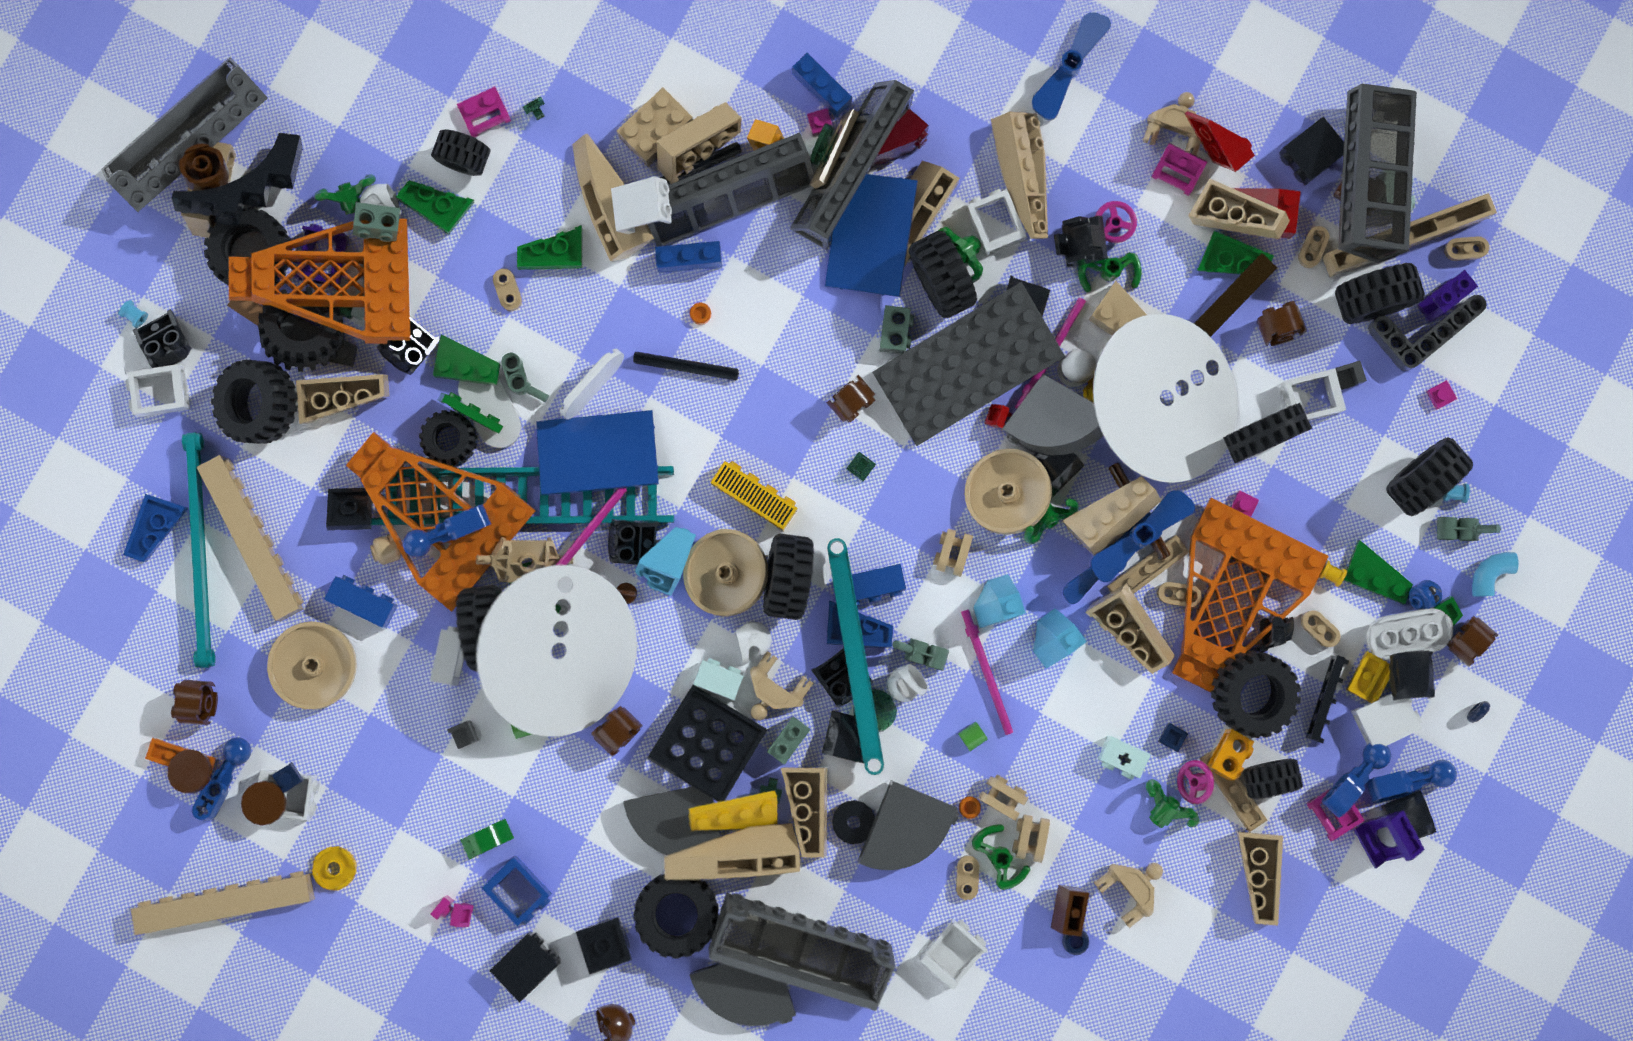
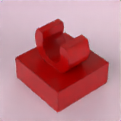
[984,404,1013,428]

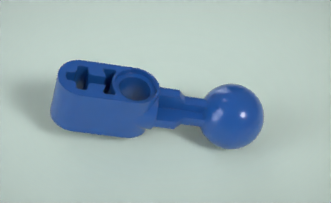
[403,504,491,558]
[192,737,251,821]
[1321,743,1391,818]
[1366,760,1457,804]

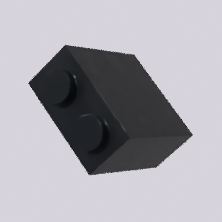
[1279,116,1344,186]
[489,931,561,1003]

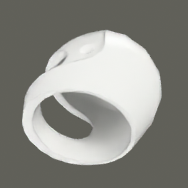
[360,184,402,214]
[1057,349,1097,387]
[735,621,772,663]
[887,664,928,702]

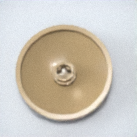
[964,449,1052,535]
[683,529,768,617]
[267,622,357,710]

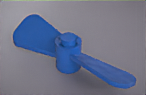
[1032,12,1111,121]
[1090,490,1195,583]
[1063,512,1163,604]

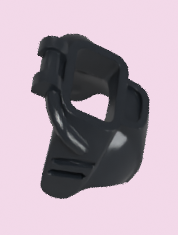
[1255,616,1294,652]

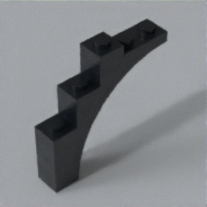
[171,133,303,226]

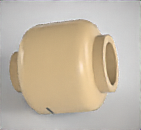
[370,534,401,565]

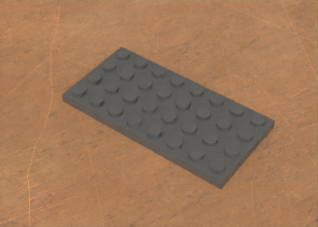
[872,282,1065,446]

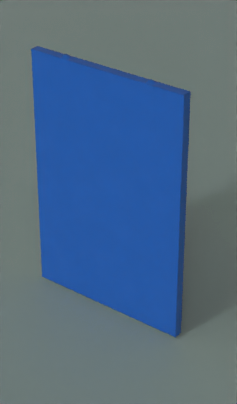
[825,174,918,297]
[536,410,659,496]

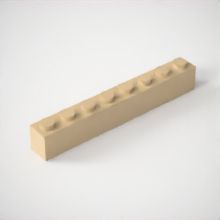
[1322,193,1497,277]
[197,455,304,622]
[130,871,315,935]

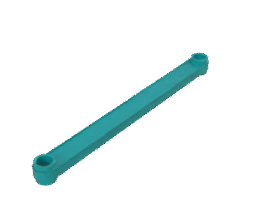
[182,432,216,669]
[827,538,884,775]

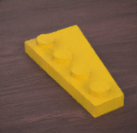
[689,790,778,830]

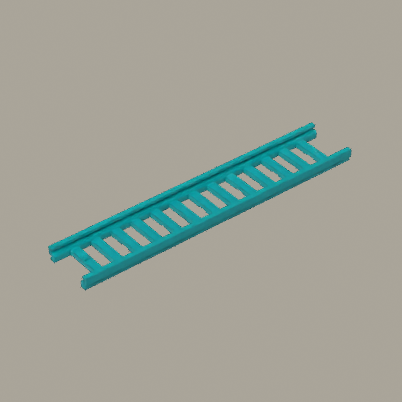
[372,466,674,525]

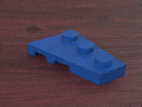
[123,494,188,563]
[826,600,893,648]

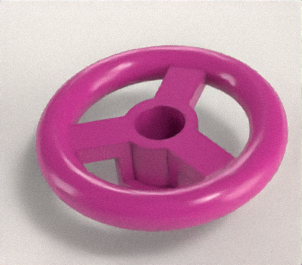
[1095,201,1137,243]
[1177,760,1214,804]

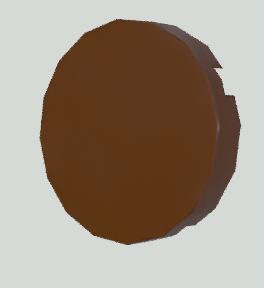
[167,749,212,794]
[241,781,287,826]

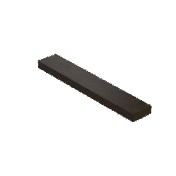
[1193,253,1278,337]

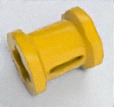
[1318,560,1347,587]

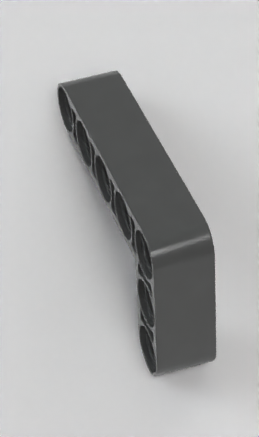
[1368,295,1487,371]

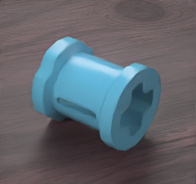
[118,300,148,328]
[1443,483,1470,503]

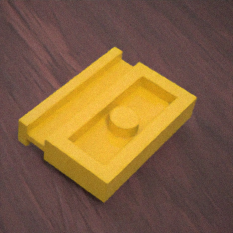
[1346,651,1390,703]

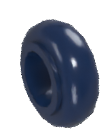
[1467,701,1491,723]
[1062,930,1090,955]

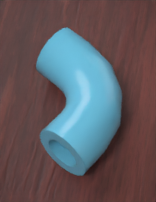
[1472,552,1519,597]

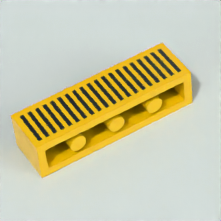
[710,461,798,531]

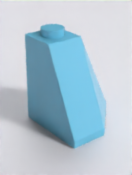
[635,527,696,596]
[973,574,1026,629]
[1033,608,1087,669]

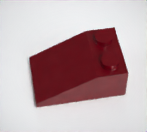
[870,108,929,169]

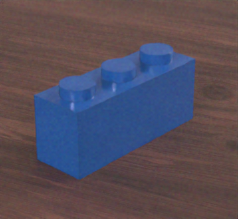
[792,52,852,118]
[655,241,723,273]
[852,563,906,605]
[324,574,398,629]

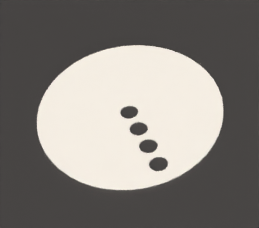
[1093,314,1238,483]
[477,565,637,737]

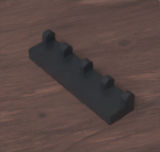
[1306,655,1349,744]

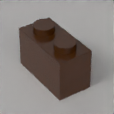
[1050,885,1090,937]

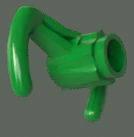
[314,174,376,215]
[938,227,983,283]
[1078,252,1142,293]
[1024,499,1079,545]
[1145,779,1199,828]
[972,824,1031,890]

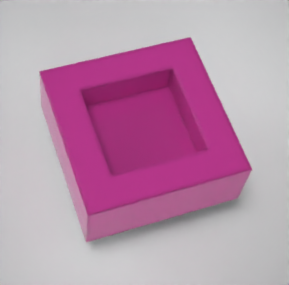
[807,108,833,136]
[1426,380,1457,410]
[1231,490,1259,517]
[430,895,455,920]
[450,903,474,927]

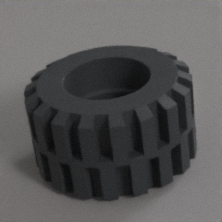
[431,129,491,176]
[419,410,477,466]
[1243,758,1303,799]

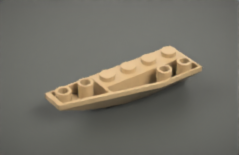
[991,112,1048,239]
[572,134,654,262]
[905,161,960,266]
[664,823,800,880]

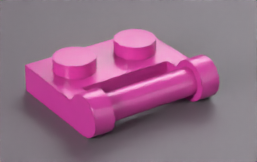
[456,86,511,138]
[1151,143,1207,196]
[1306,787,1365,841]

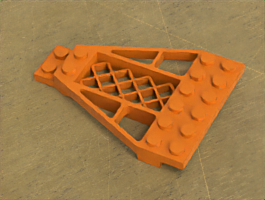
[229,219,410,344]
[346,432,536,612]
[1172,498,1329,693]

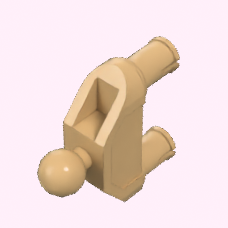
[1142,92,1201,155]
[750,652,814,721]
[1093,863,1163,929]

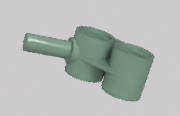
[501,352,549,403]
[1437,517,1501,541]
[892,638,950,671]

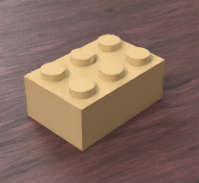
[617,87,693,167]

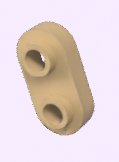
[1298,226,1329,268]
[1444,236,1489,261]
[493,269,522,311]
[1157,582,1202,607]
[1301,610,1341,647]
[956,855,979,900]

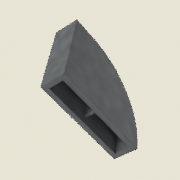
[1003,374,1104,455]
[857,780,959,870]
[623,786,721,855]
[690,945,796,1026]

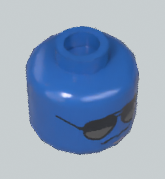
[1409,580,1442,610]

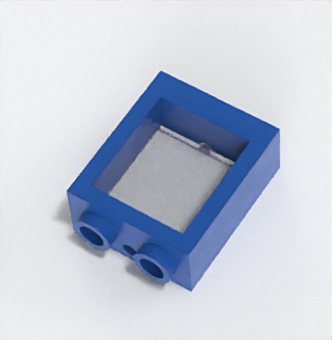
[481,856,552,927]

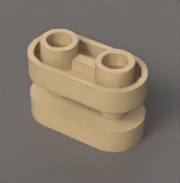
[933,528,973,577]
[978,775,1029,821]
[1012,814,1050,863]

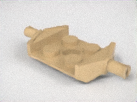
[476,537,574,582]

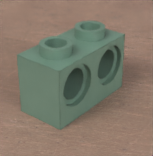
[352,202,400,242]
[879,305,914,354]
[767,716,811,765]

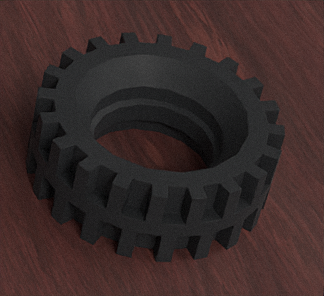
[258,287,344,372]
[1223,403,1312,463]

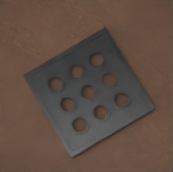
[647,685,768,802]

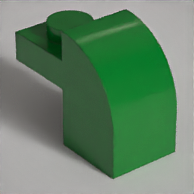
[461,818,514,860]

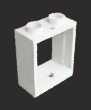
[966,189,1027,257]
[126,364,191,418]
[1279,368,1346,421]
[430,626,464,686]
[259,769,320,820]

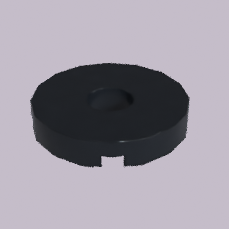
[832,800,875,844]

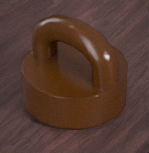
[616,582,637,604]

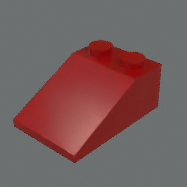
[1184,111,1255,172]
[1226,188,1301,239]

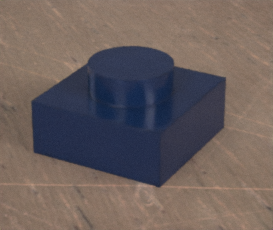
[1158,722,1188,752]
[272,762,304,793]

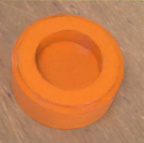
[690,302,712,325]
[959,796,981,819]

